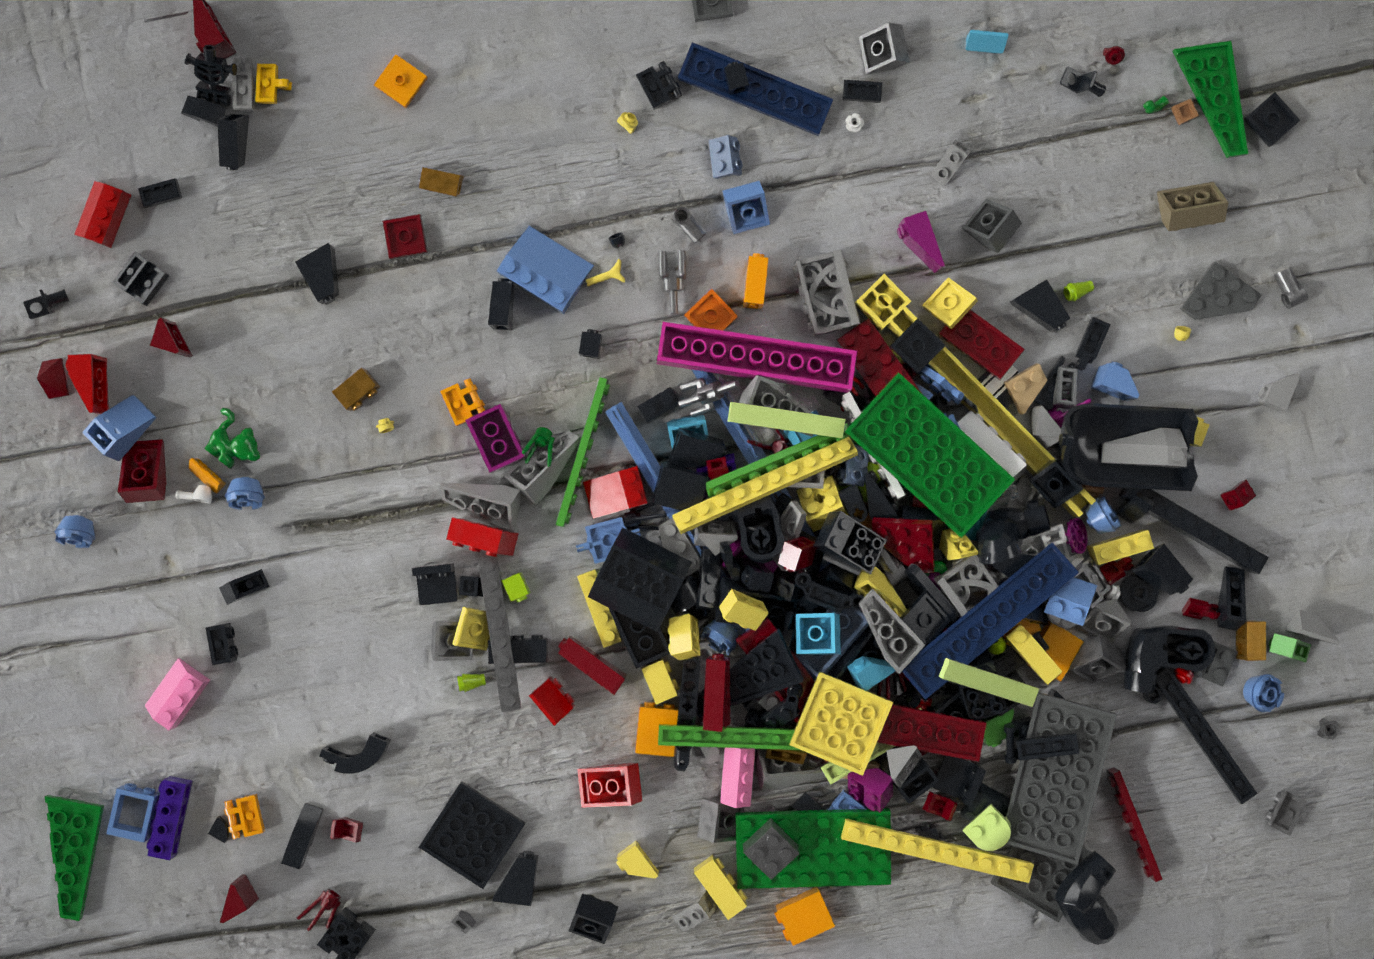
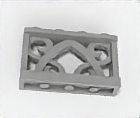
[792,249,860,337]
[934,554,999,617]

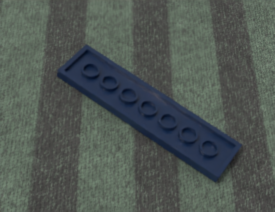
[678,42,833,136]

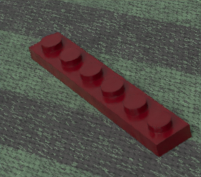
[1107,767,1163,882]

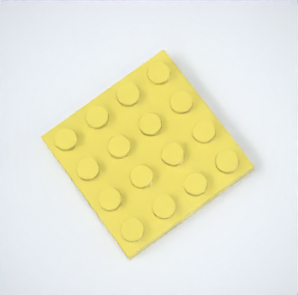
[789,671,893,776]

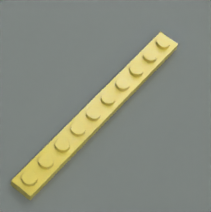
[672,437,858,534]
[841,819,1034,883]

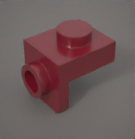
[1220,479,1256,511]
[922,791,957,821]
[330,817,363,843]

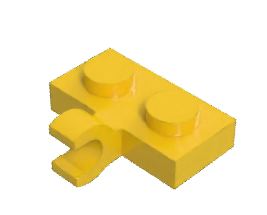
[255,63,292,104]

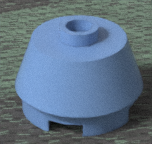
[225,477,265,510]
[1085,496,1122,534]
[54,515,96,548]
[700,619,739,656]
[1243,674,1284,712]

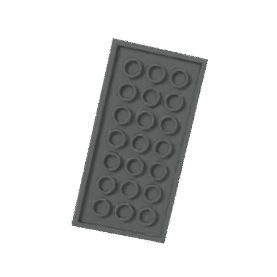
[1006,692,1117,865]

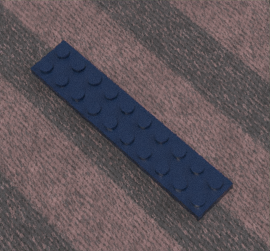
[902,542,1079,700]

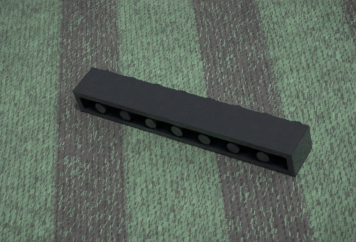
[1118,488,1269,574]

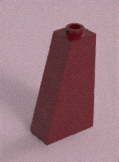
[558,636,627,695]
[703,653,731,732]

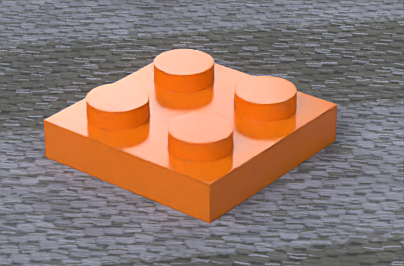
[684,289,738,331]

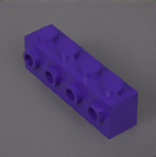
[146,776,192,861]

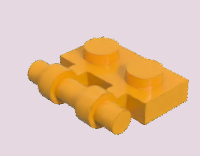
[440,378,485,426]
[224,794,265,839]

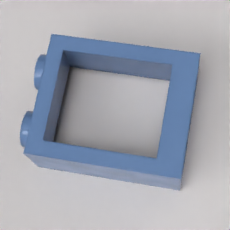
[106,783,160,842]

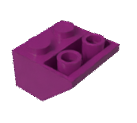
[848,768,893,813]

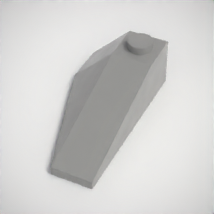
[739,375,813,437]
[1101,428,1187,468]
[504,430,581,505]
[440,483,521,532]
[859,589,925,674]
[755,749,828,791]

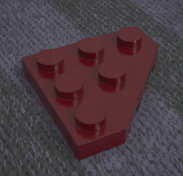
[872,518,935,573]

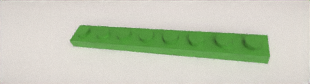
[556,377,610,527]
[706,423,850,498]
[658,724,800,750]

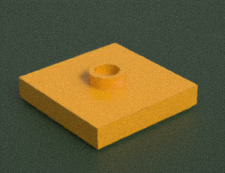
[374,54,428,108]

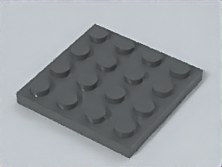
[990,845,1092,922]

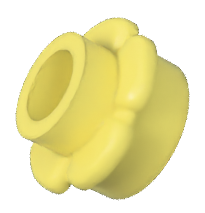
[376,418,394,433]

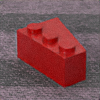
[446,517,519,557]

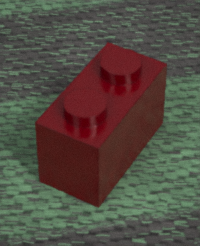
[778,536,817,572]

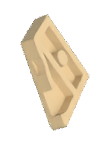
[1004,363,1047,415]

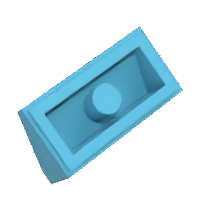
[965,30,1008,54]

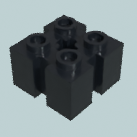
[317,907,376,959]

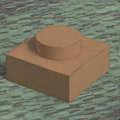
[1171,99,1199,125]

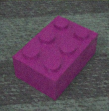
[465,404,527,473]

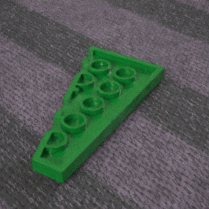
[1172,41,1248,158]
[44,795,104,921]

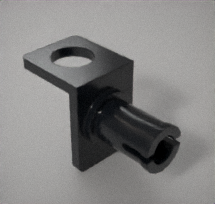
[1060,66,1106,97]
[23,289,69,319]

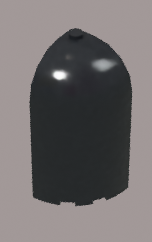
[1059,403,1198,491]

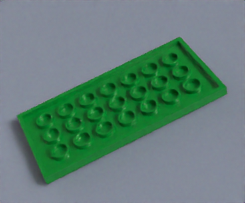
[844,373,1015,538]
[735,808,891,889]

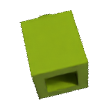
[502,572,531,603]

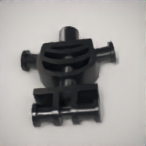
[185,45,237,106]

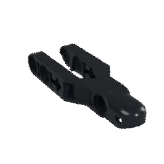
[673,657,700,772]

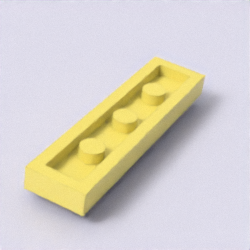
[577,569,622,648]

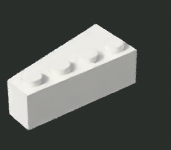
[957,411,1027,489]

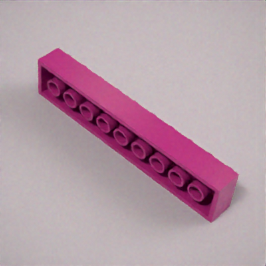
[657,322,857,393]

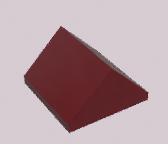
[150,317,193,358]
[220,874,259,923]

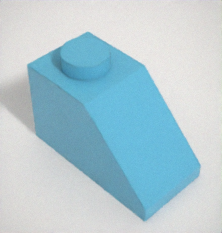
[847,656,896,691]

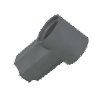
[673,206,707,244]
[1274,267,1308,309]
[877,548,908,587]

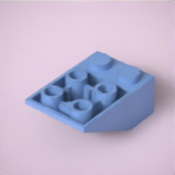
[82,395,157,461]

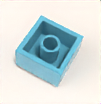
[796,613,841,655]

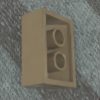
[1157,182,1229,231]

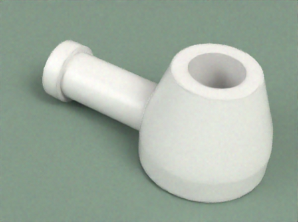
[175,485,212,504]

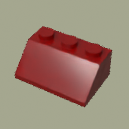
[74,181,131,248]

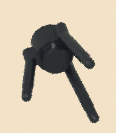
[624,502,667,531]

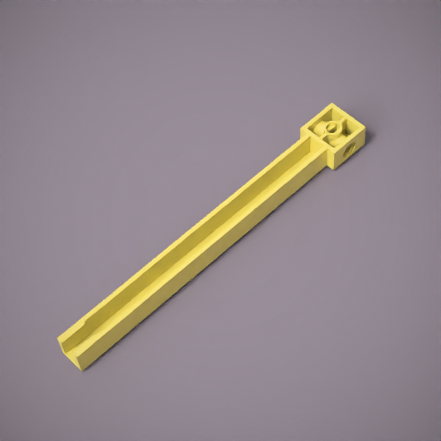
[855,274,1096,517]

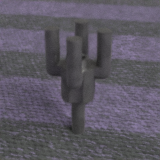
[659,250,687,314]
[678,378,740,417]

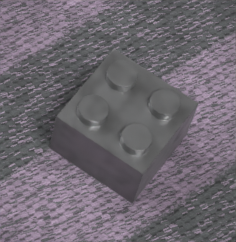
[743,818,799,880]

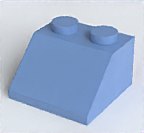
[722,181,770,234]
[1091,361,1139,401]
[1044,577,1097,626]

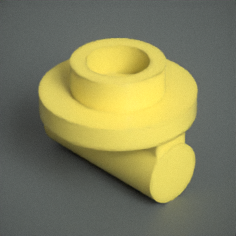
[617,112,638,134]

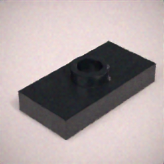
[842,79,882,103]
[138,178,182,208]

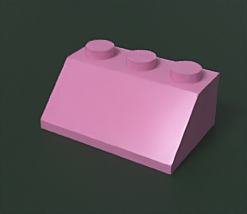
[145,658,210,730]
[720,748,755,808]

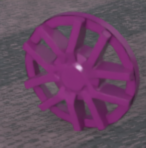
[1065,518,1088,554]

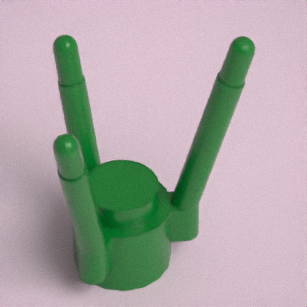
[522,427,555,467]

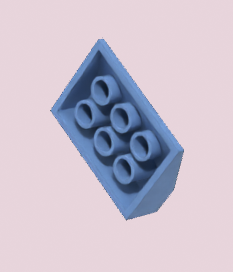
[497,226,594,314]

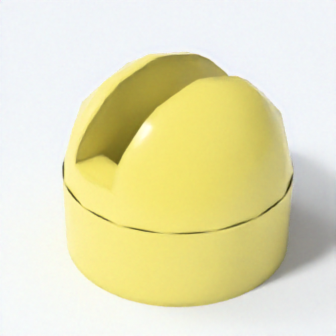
[1174,326,1191,341]

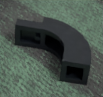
[319,732,391,774]

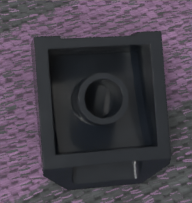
[960,782,1010,821]

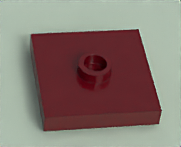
[382,214,428,259]

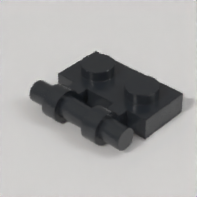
[636,61,682,110]

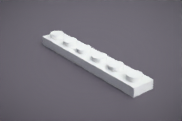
[841,392,905,500]

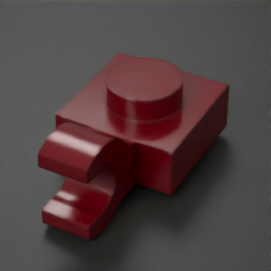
[1099,556,1134,586]
[1182,598,1220,620]

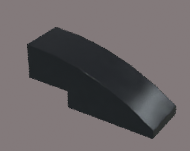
[281,803,323,869]

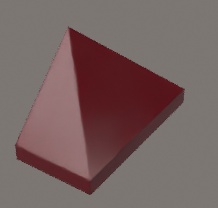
[37,358,69,399]

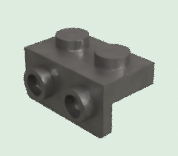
[1265,790,1307,836]

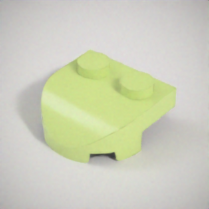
[962,804,1011,851]

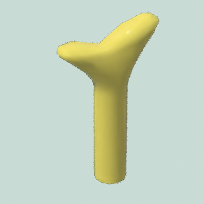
[586,259,625,286]

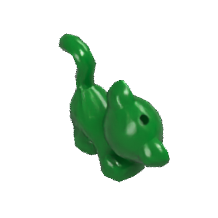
[204,408,260,469]

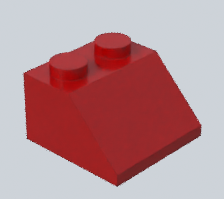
[529,676,575,726]

